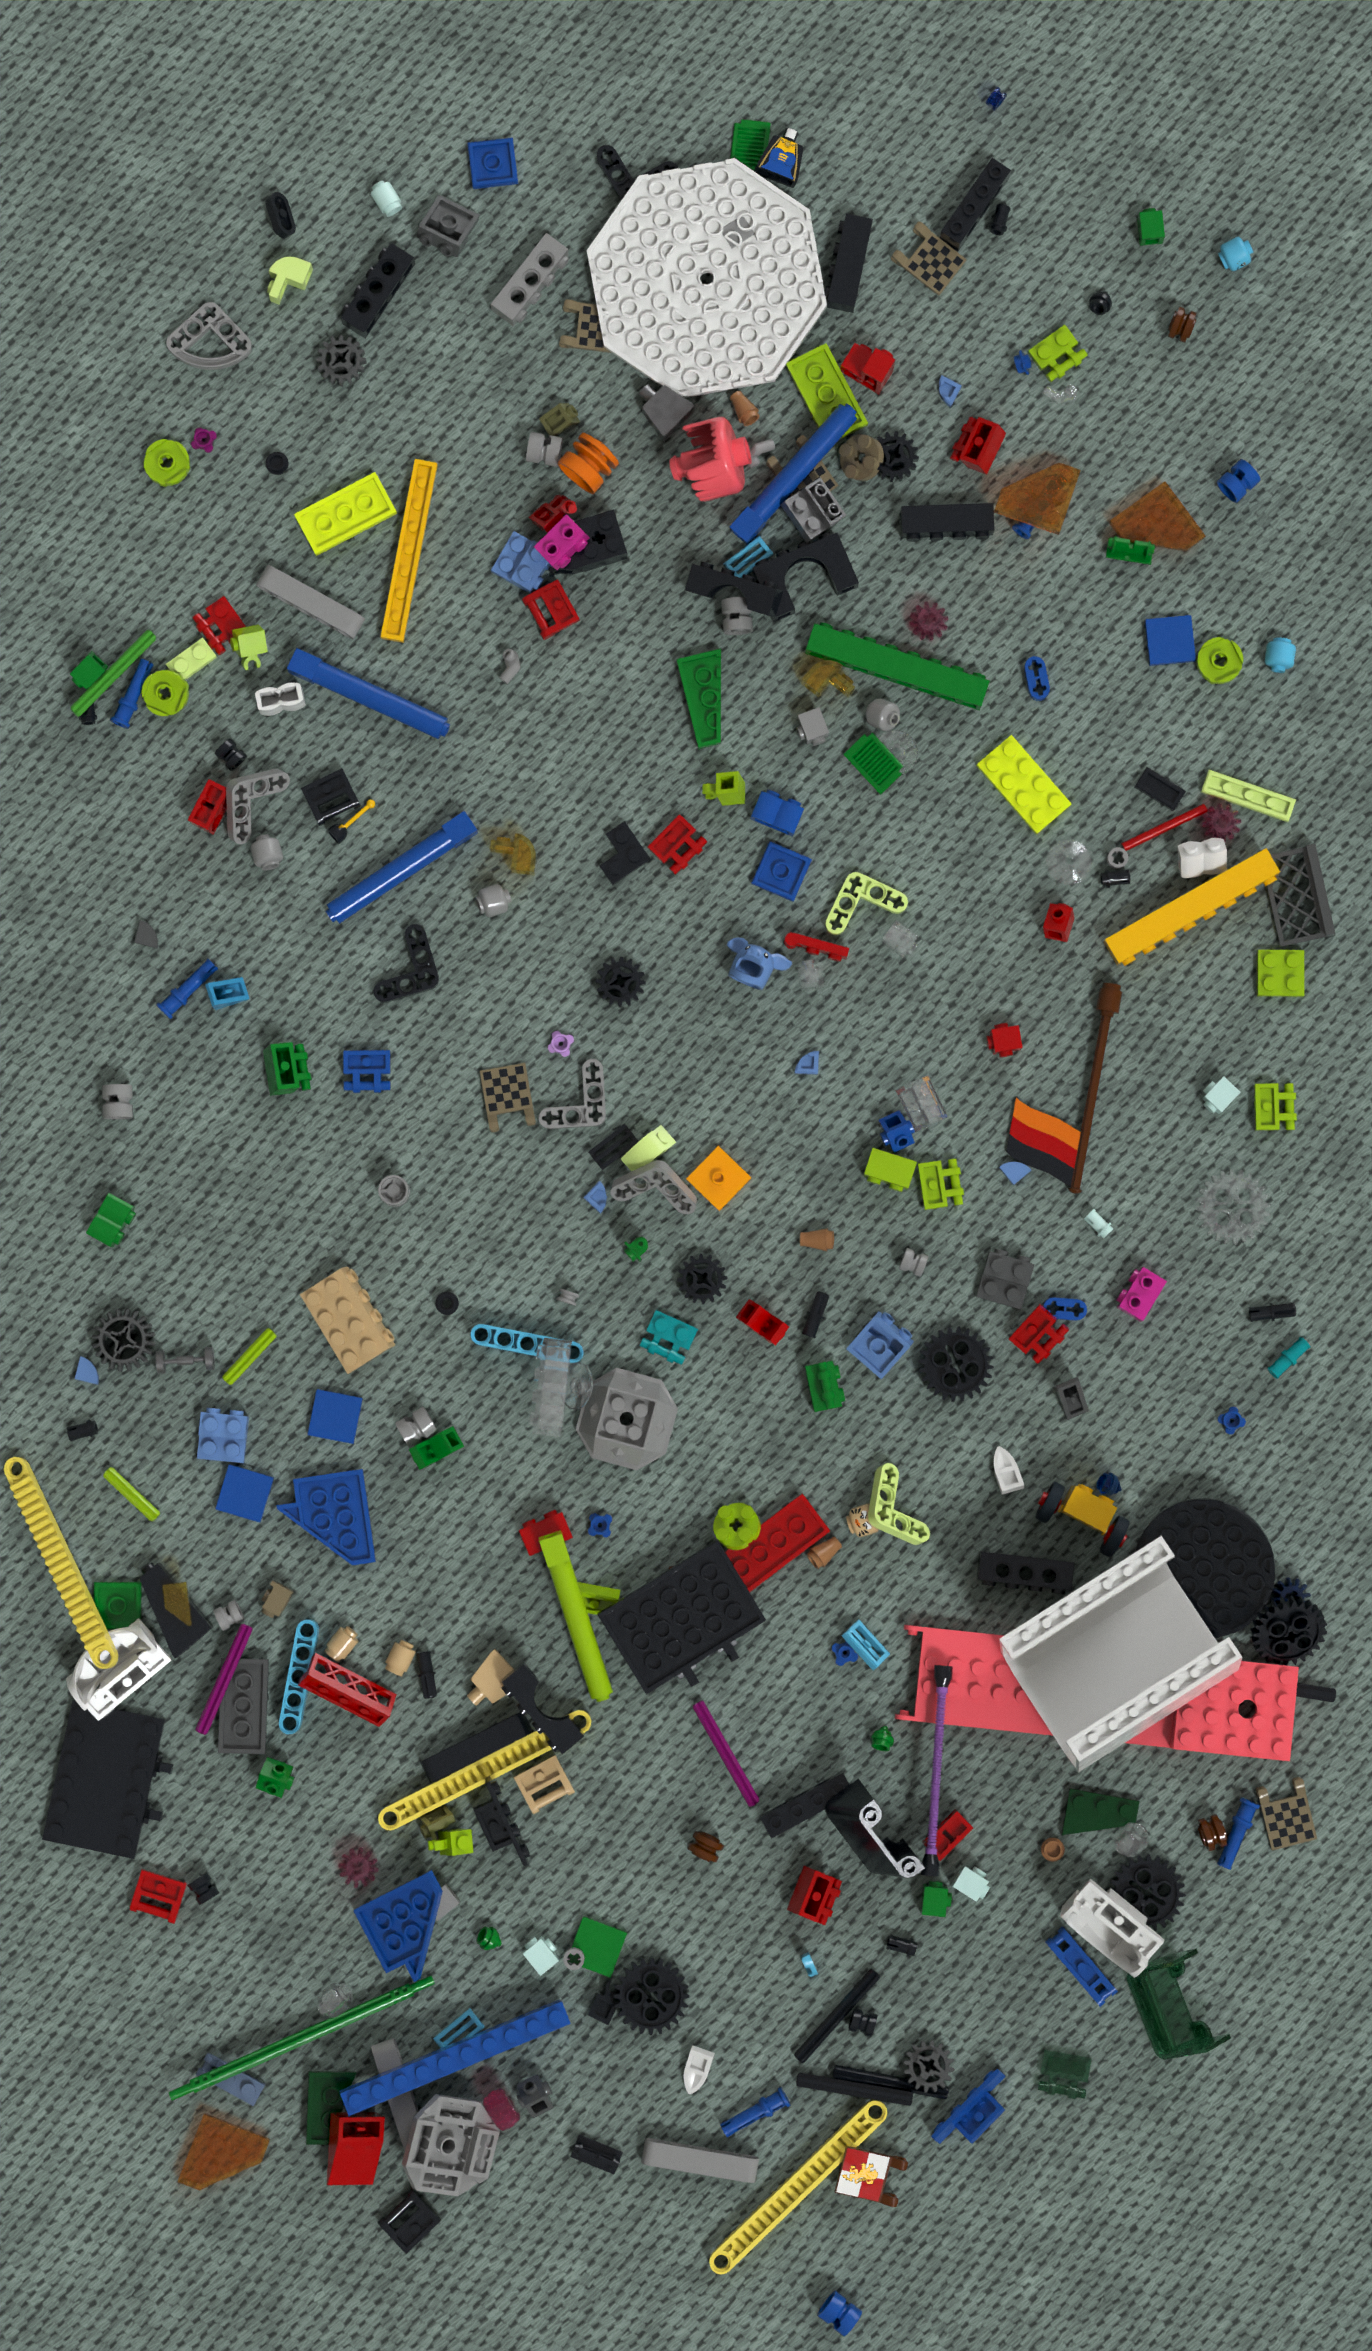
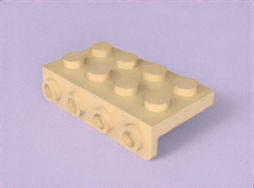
[300,1267,395,1374]

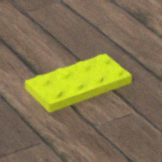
[294,472,397,556]
[976,735,1072,835]

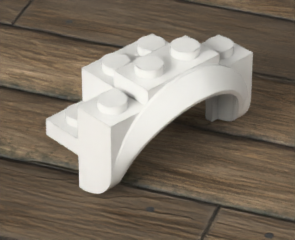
[66,1618,171,1721]
[1060,1879,1164,1978]

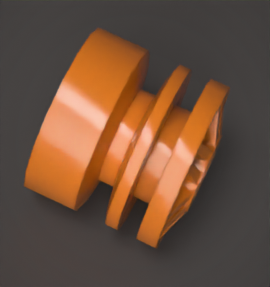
[557,433,619,494]

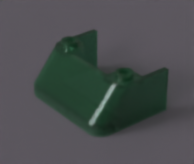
[1127,1948,1231,2060]

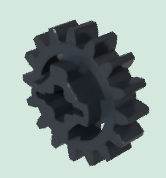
[877,431,919,482]
[596,957,646,1008]
[677,1254,727,1305]

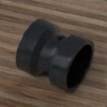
[214,739,247,771]
[187,1873,219,1905]
[848,2008,878,2037]

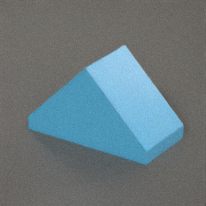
[205,977,250,1010]

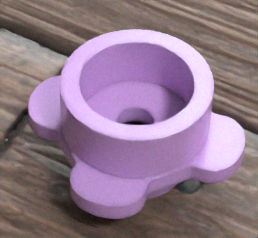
[548,1031,574,1057]

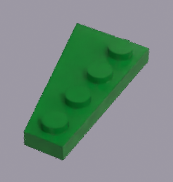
[676,649,721,749]

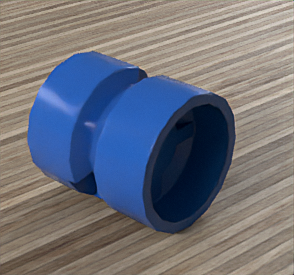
[1217,459,1261,503]
[817,2291,862,2337]

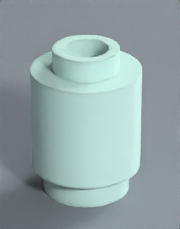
[370,181,402,217]

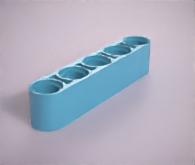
[471,1324,584,1363]
[279,1619,319,1734]

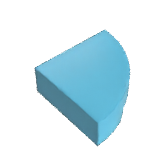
[801,1952,818,1977]

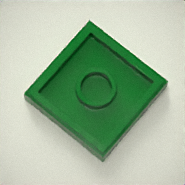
[94,1582,142,1629]
[567,1916,627,1978]

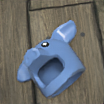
[727,937,792,990]

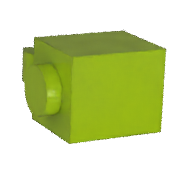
[230,624,268,670]
[702,771,745,806]
[428,1828,474,1856]

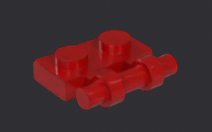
[529,494,577,533]
[192,596,246,655]
[647,814,707,875]
[1009,1304,1069,1364]

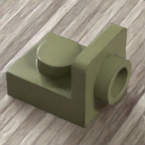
[539,403,580,436]
[420,1804,456,1840]

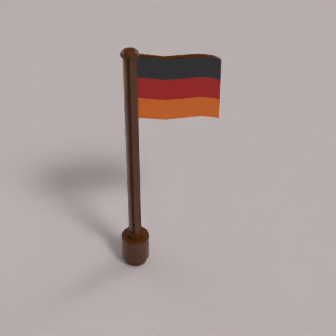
[1006,983,1122,1194]

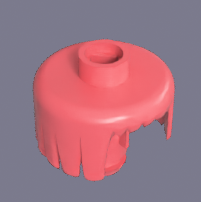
[669,417,752,502]

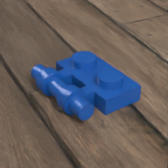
[343,1050,391,1093]

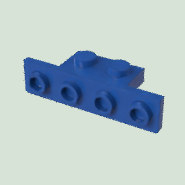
[931,2069,1006,2144]

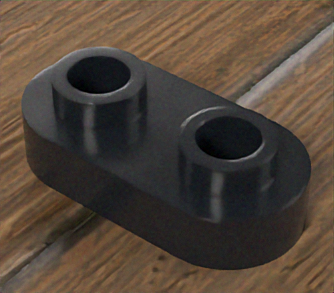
[265,192,296,239]

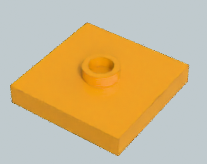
[686,1146,751,1211]

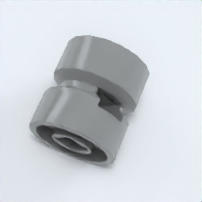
[526,432,563,467]
[721,597,753,635]
[102,1084,133,1119]
[378,1175,410,1207]
[395,1406,438,1448]

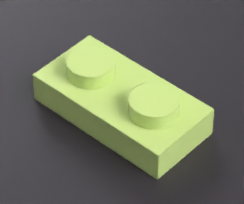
[166,638,217,680]

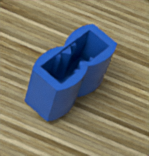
[750,790,804,836]

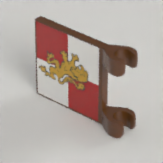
[834,2146,908,2207]

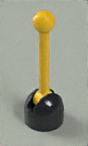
[327,799,375,844]

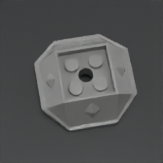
[576,1368,678,1470]
[402,2094,500,2196]

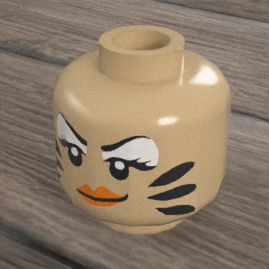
[846,1503,882,1537]

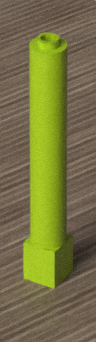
[539,1530,613,1702]

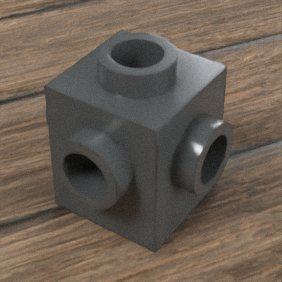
[517,2074,554,2118]

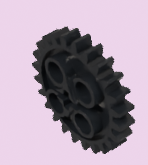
[918,1326,994,1402]
[1250,1596,1327,1665]
[1108,1853,1186,1931]
[612,1956,690,2035]

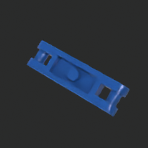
[1045,1926,1118,2007]

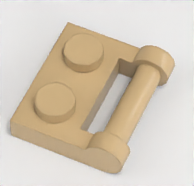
[514,1755,575,1815]

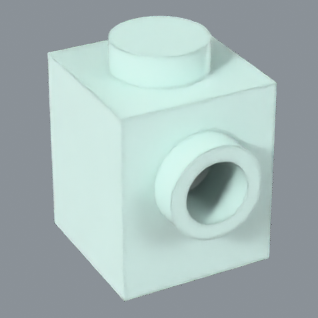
[1202,1076,1240,1114]
[951,1864,990,1902]
[523,1936,559,1976]

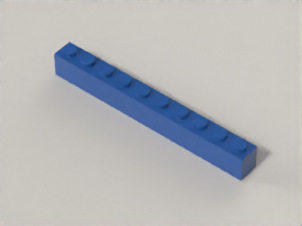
[339,1999,571,2116]

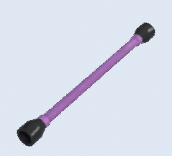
[920,1665,953,1876]

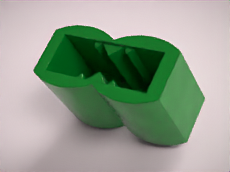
[86,1193,136,1248]

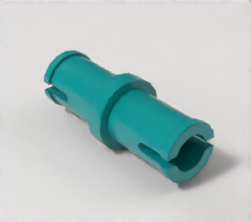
[1267,1337,1311,1379]

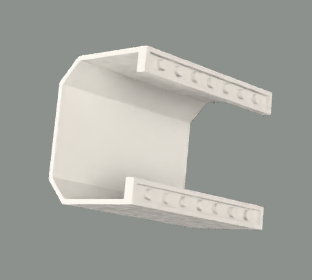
[999,1536,1242,1772]

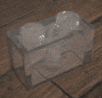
[895,1075,948,1132]

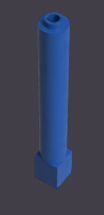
[729,403,857,545]
[287,648,450,739]
[325,811,478,924]

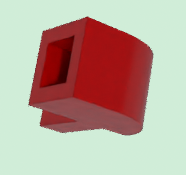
[736,1299,789,1346]

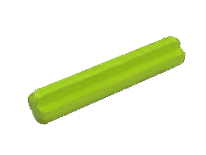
[222,1328,277,1385]
[103,1467,160,1521]

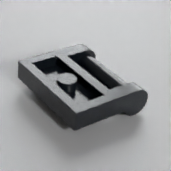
[301,768,361,826]
[377,2188,441,2254]

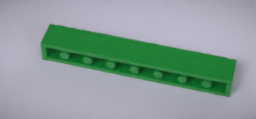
[805,622,990,711]

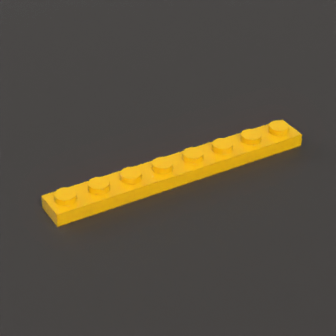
[381,459,438,643]

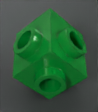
[256,1757,295,1798]

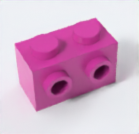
[534,514,590,570]
[1116,1267,1167,1322]

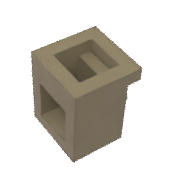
[261,1580,294,1618]

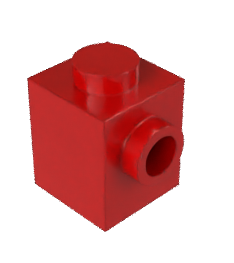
[1043,903,1075,942]
[986,1023,1023,1058]

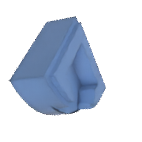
[939,375,962,407]
[795,1051,819,1075]
[999,1162,1032,1185]
[584,1181,607,1214]
[75,1356,99,1385]

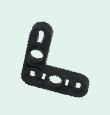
[597,145,678,201]
[373,924,439,1003]

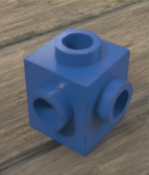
[879,1110,915,1152]

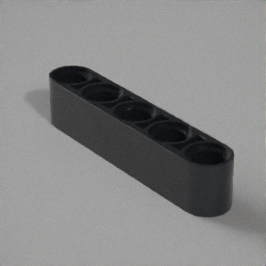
[420,1712,534,1783]

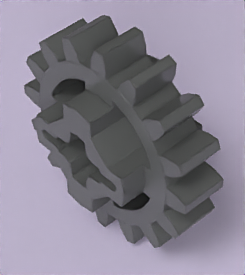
[316,335,367,387]
[903,2040,955,2093]

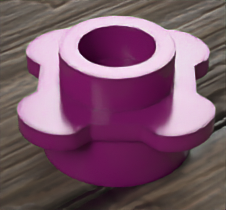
[191,427,217,453]

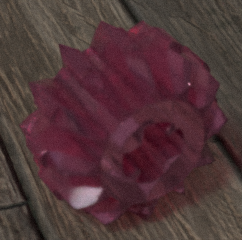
[909,602,948,641]
[1201,803,1241,842]
[338,1847,379,1888]
[483,2088,520,2131]

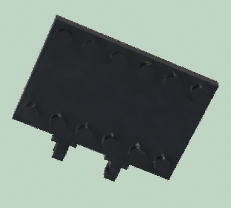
[597,1540,766,1695]
[42,1700,174,1859]

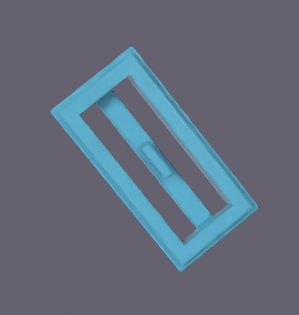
[723,536,774,578]
[841,1619,890,1670]
[433,2008,485,2048]

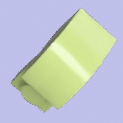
[267,257,313,305]
[621,1125,676,1172]

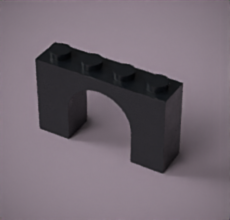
[752,532,859,622]

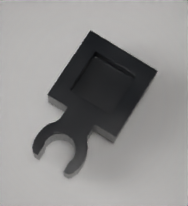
[586,1980,619,2025]

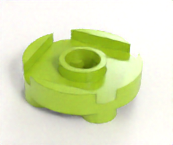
[144,439,190,487]
[1196,637,1243,684]
[142,670,189,716]
[713,1503,761,1550]

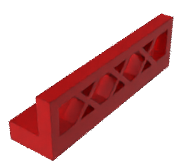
[298,1653,397,1727]

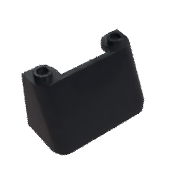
[825,1779,925,1878]

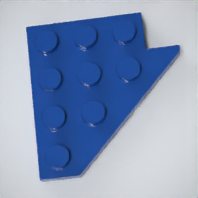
[276,1469,376,1565]
[353,1870,443,1982]

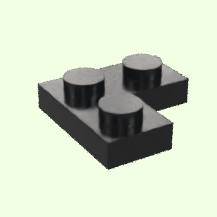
[600,821,651,886]

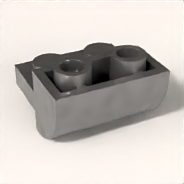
[781,477,846,543]

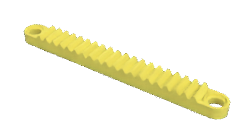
[4,1457,118,1669]
[378,1710,591,1831]
[709,2100,887,2274]

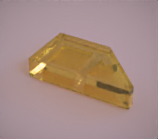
[163,1582,192,1626]

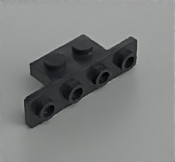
[473,1776,530,1866]

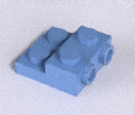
[491,531,552,594]
[846,1311,914,1379]
[197,1408,249,1463]

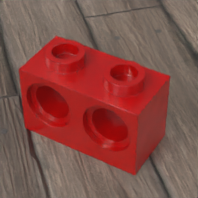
[188,779,227,835]
[922,1809,973,1861]

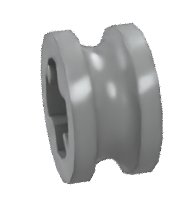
[1107,847,1128,869]
[556,1288,579,1306]
[563,1947,585,1970]

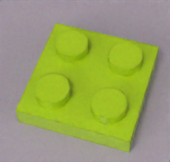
[1257,950,1304,997]

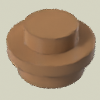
[1041,1838,1065,1862]

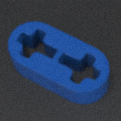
[1024,656,1050,701]
[1043,1298,1087,1321]

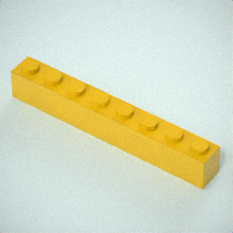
[1103,848,1280,966]

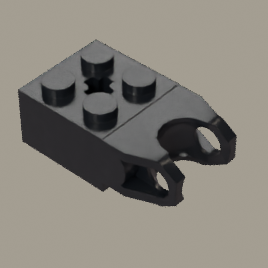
[539,509,628,576]

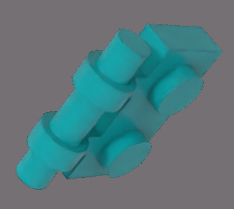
[640,1310,698,1365]

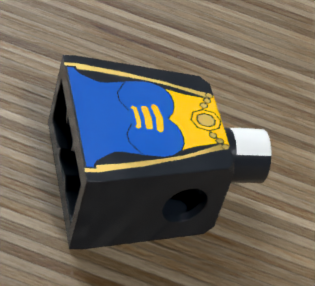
[754,128,803,188]

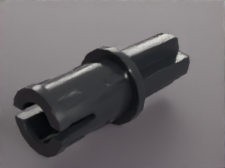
[801,1291,829,1338]
[1249,1303,1296,1322]
[416,1651,437,1699]

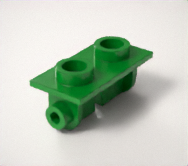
[1106,536,1155,565]
[624,1237,648,1262]

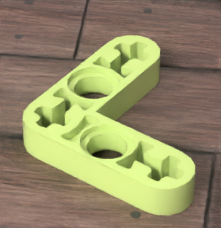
[825,872,908,935]
[868,1463,930,1545]

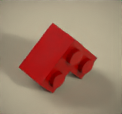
[840,343,896,395]

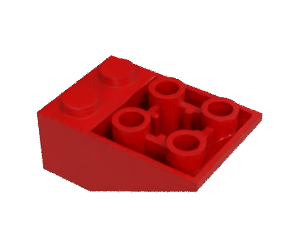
[326,2112,385,2185]

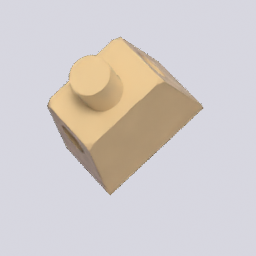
[467,1649,513,1706]

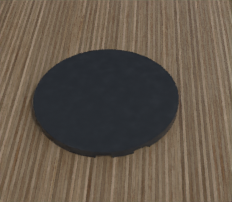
[1136,1498,1275,1638]

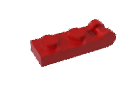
[784,932,849,962]

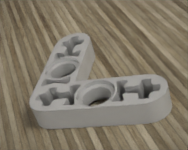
[226,769,290,844]
[539,1059,606,1129]
[611,1160,697,1214]

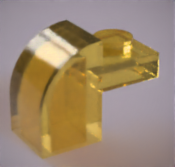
[801,660,855,698]
[490,833,536,875]

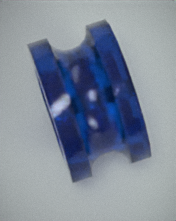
[986,87,1007,111]

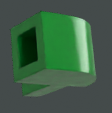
[409,1426,464,1470]

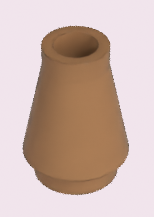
[730,391,760,426]
[800,1228,834,1251]
[807,1536,842,1569]

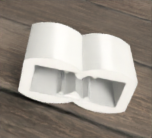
[255,683,306,716]
[1178,838,1227,878]

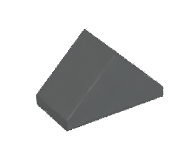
[1053,1377,1089,1420]

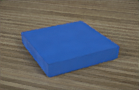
[468,138,518,189]
[1145,615,1196,666]
[751,841,812,902]
[308,1389,363,1444]
[215,1464,274,1523]

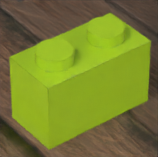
[863,1148,917,1192]

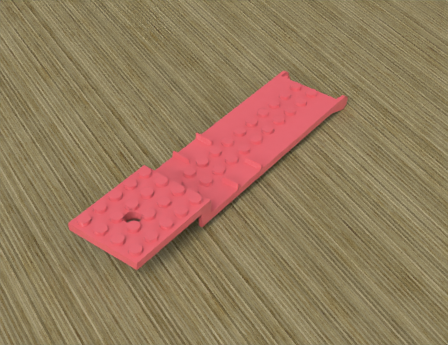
[895,1625,1299,1761]

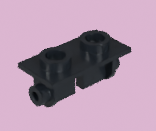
[570,2134,623,2174]

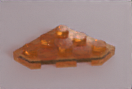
[994,463,1081,535]
[1109,481,1206,551]
[177,2113,271,2191]

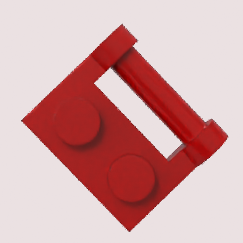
[522,579,580,640]
[129,1869,187,1924]

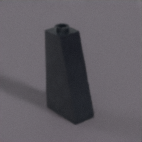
[139,1563,214,1658]

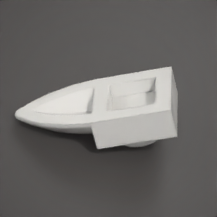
[994,1446,1024,1495]
[684,2045,715,2094]

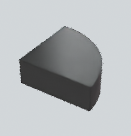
[134,920,158,949]

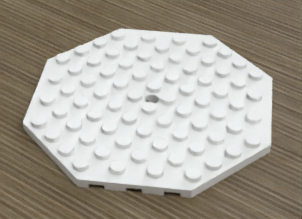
[587,158,827,398]

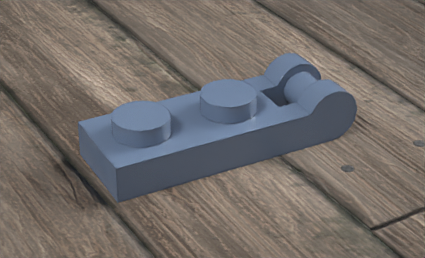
[196,2053,265,2106]

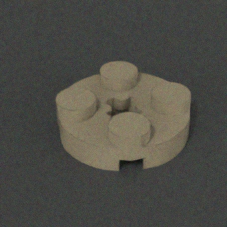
[839,434,884,481]

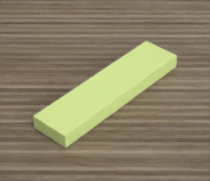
[1201,770,1296,822]

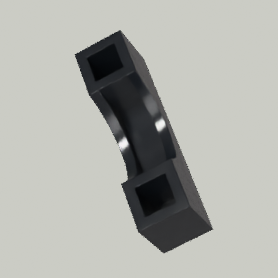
[685,561,783,617]
[501,1661,584,1755]

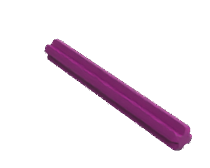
[195,1624,253,1735]
[693,1701,759,1807]

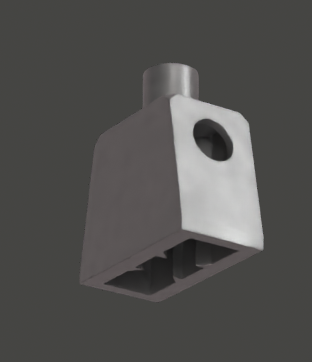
[639,384,695,442]

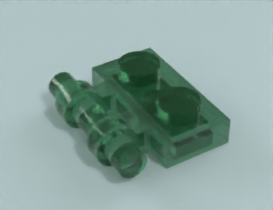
[1038,2049,1092,2099]

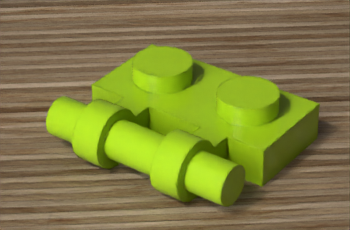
[1028,325,1088,382]
[1254,1083,1297,1131]
[917,1159,964,1210]

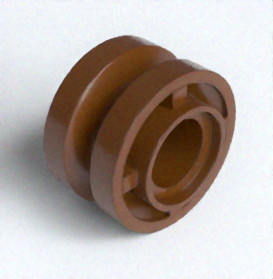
[1168,306,1197,343]
[1198,1814,1227,1851]
[687,1831,725,1863]

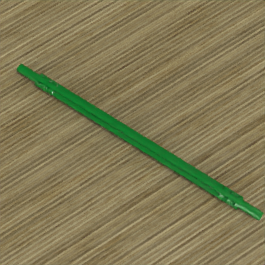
[168,1975,435,2101]

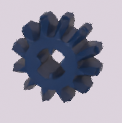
[1270,1577,1311,1604]

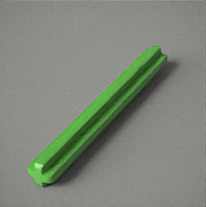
[71,630,156,717]

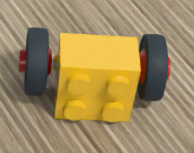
[1035,1482,1130,1558]

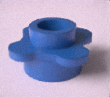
[1014,350,1032,375]
[1218,1407,1246,1434]
[588,1513,612,1537]
[832,1641,858,1666]

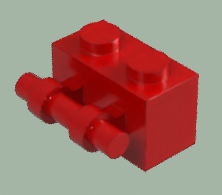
[950,417,1006,475]
[787,1866,842,1925]

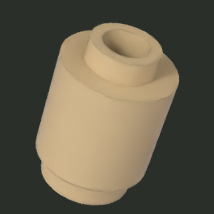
[325,1626,359,1662]
[385,1640,416,1677]

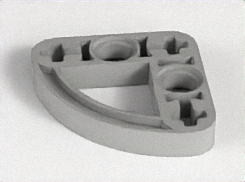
[166,302,252,370]

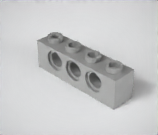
[491,233,569,327]

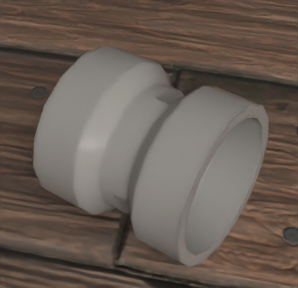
[899,1248,929,1277]
[213,1600,245,1631]

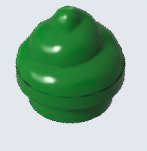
[870,1726,894,1751]
[476,1926,502,1950]

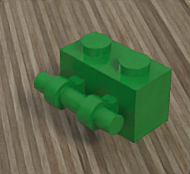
[263,1042,312,1096]
[805,1361,845,1412]

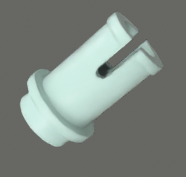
[1084,1209,1113,1239]

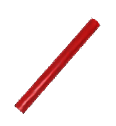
[1121,804,1208,851]

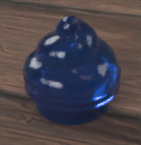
[1097,1473,1122,1496]

